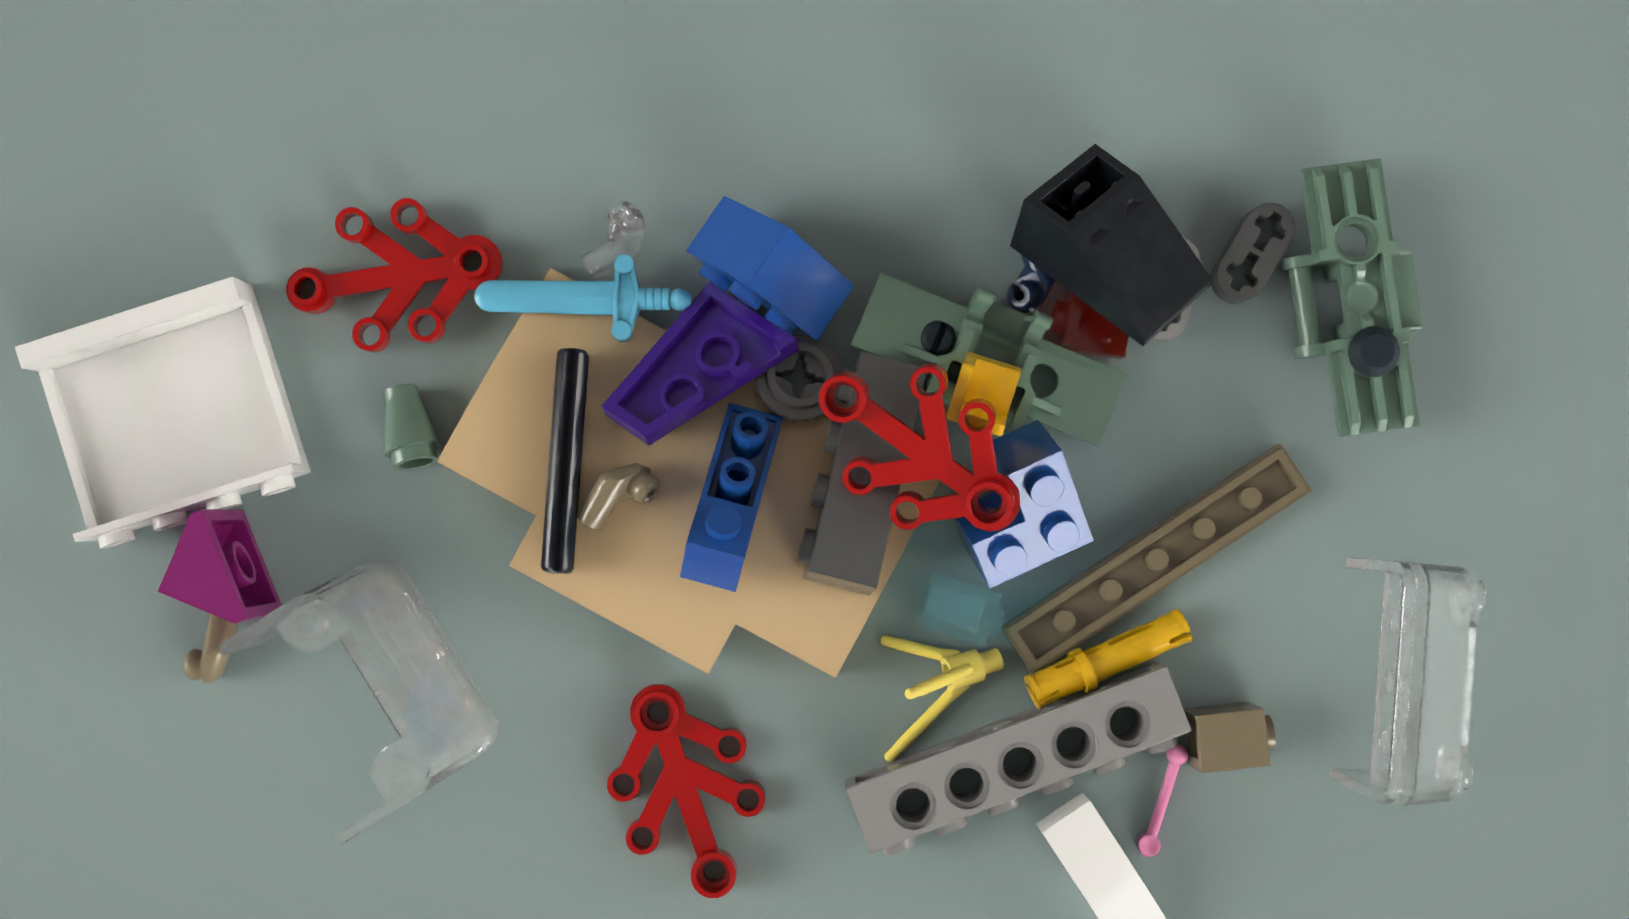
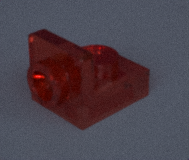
[1050,291,1129,359]

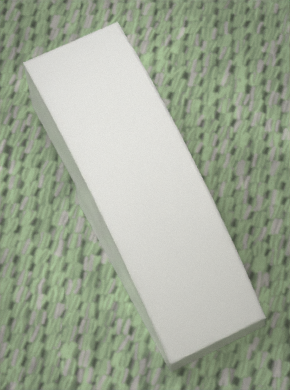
[1036,792,1166,919]

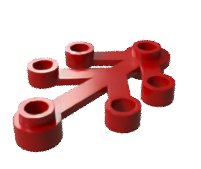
[286,198,503,353]
[819,363,1021,531]
[607,684,766,898]

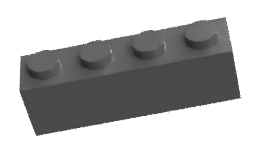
[797,351,926,595]

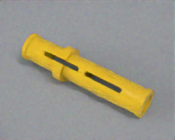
[1024,609,1193,710]

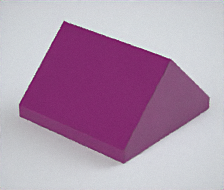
[157,509,285,624]

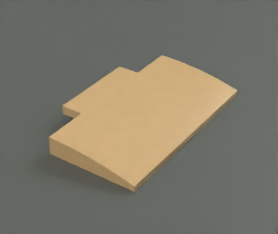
[437,268,940,678]

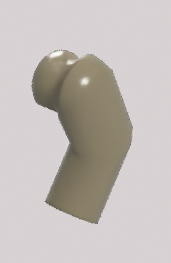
[576,463,660,530]
[184,614,238,683]

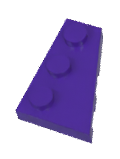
[601,282,799,446]

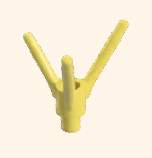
[880,635,1004,762]

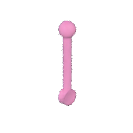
[1137,744,1189,857]

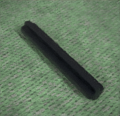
[541,348,589,574]

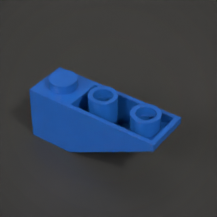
[680,403,783,592]

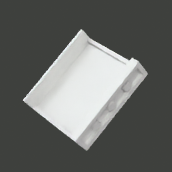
[15,277,311,549]

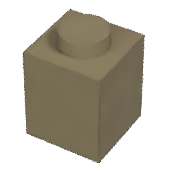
[1184,702,1276,773]

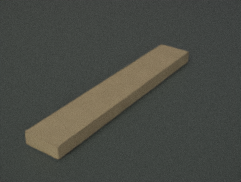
[1000,444,1312,674]

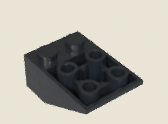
[1010,144,1213,346]

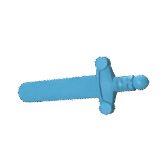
[474,254,692,342]

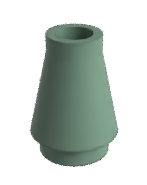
[384,384,441,470]

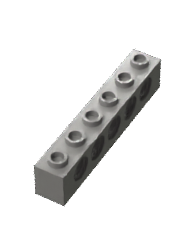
[844,661,1192,856]

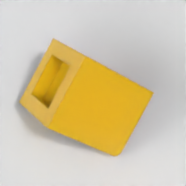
[946,351,1022,436]

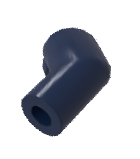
[1007,255,1056,313]

